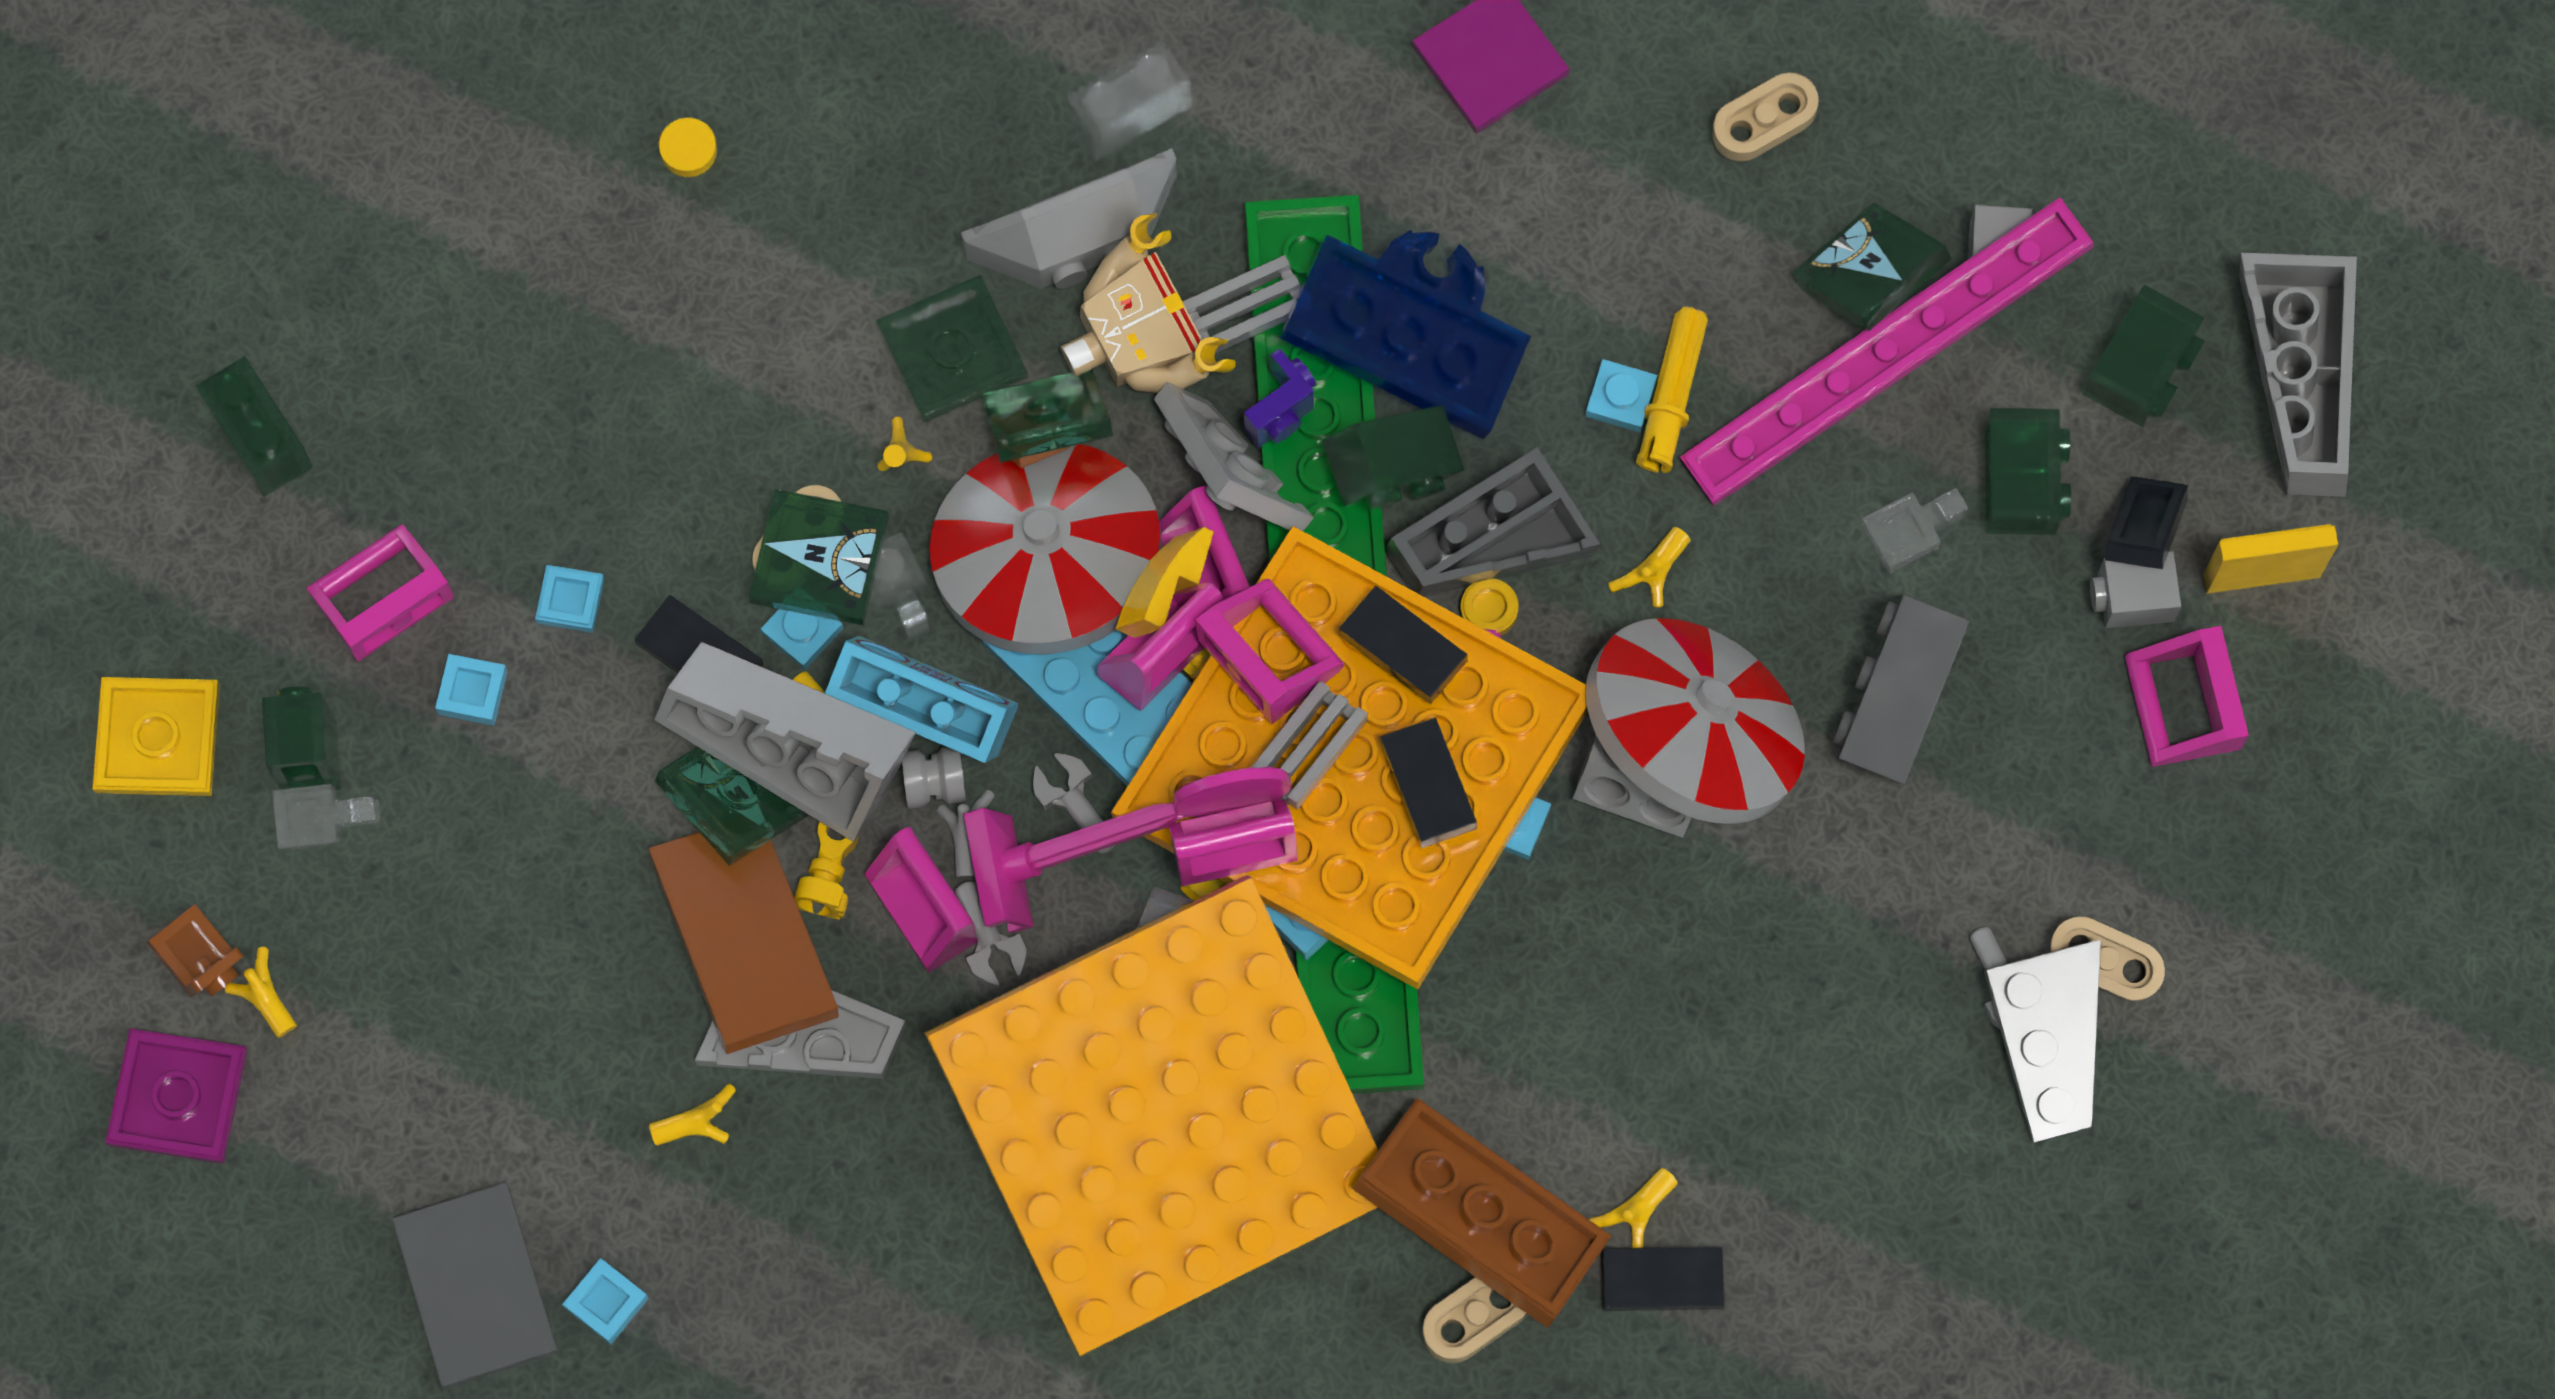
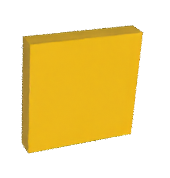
[2203,524,2339,594]
[92,677,220,796]

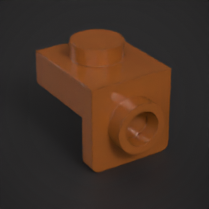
[146,904,243,997]

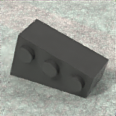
[1385,447,1600,597]
[1833,594,1970,784]

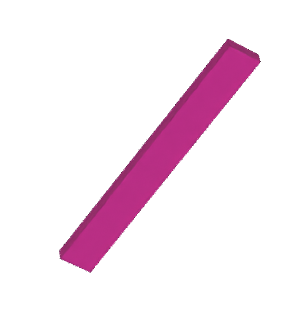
[1680,197,2094,506]

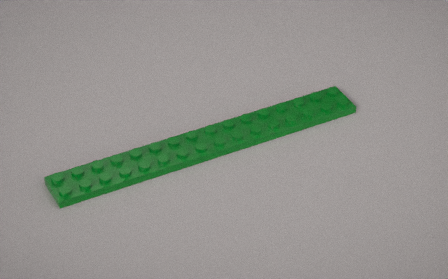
[1245,195,1424,1094]

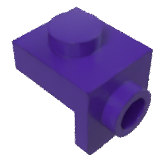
[1244,348,1316,448]

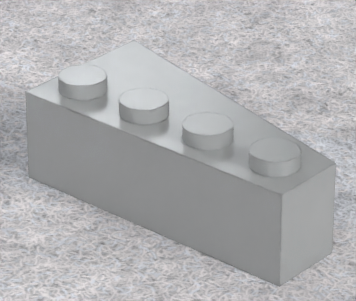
[2239,253,2357,497]
[654,642,916,842]

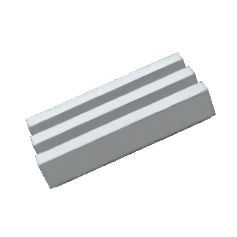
[1183,255,1310,353]
[1251,681,1368,810]

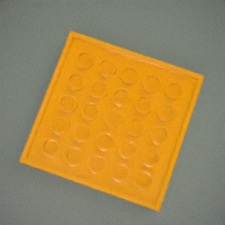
[1111,526,1588,989]
[925,875,1378,1356]

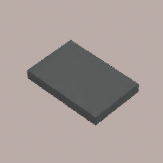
[392,1182,559,1390]

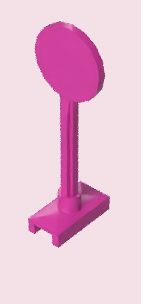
[963,767,1292,933]

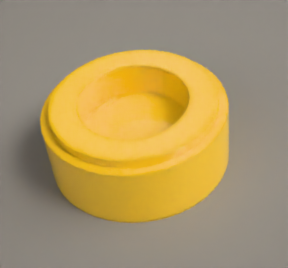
[659,118,717,177]
[1460,578,1519,635]

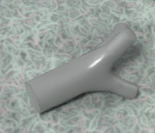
[937,790,994,879]

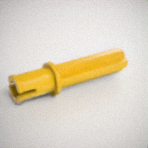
[1636,307,1708,473]

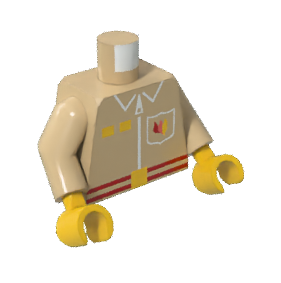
[1060,213,1236,393]

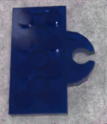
[1279,230,1531,439]

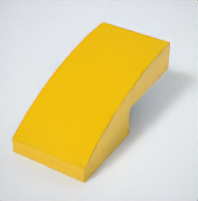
[1115,527,1214,638]

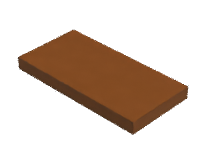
[649,818,839,1055]
[1352,1098,1611,1328]

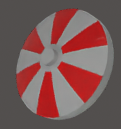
[930,443,1163,654]
[1586,618,1805,824]

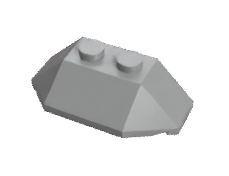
[961,148,1177,289]

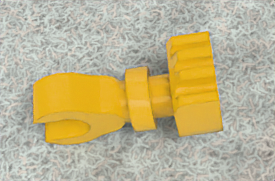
[794,822,859,920]

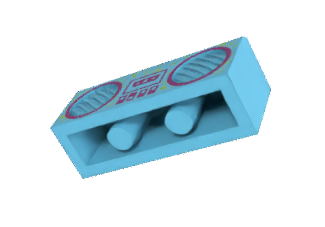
[825,636,1018,763]

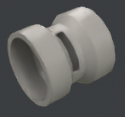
[902,746,966,809]

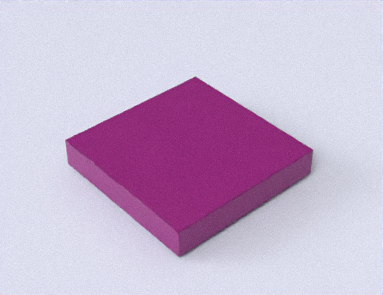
[1412,0,1570,134]
[105,1028,248,1164]

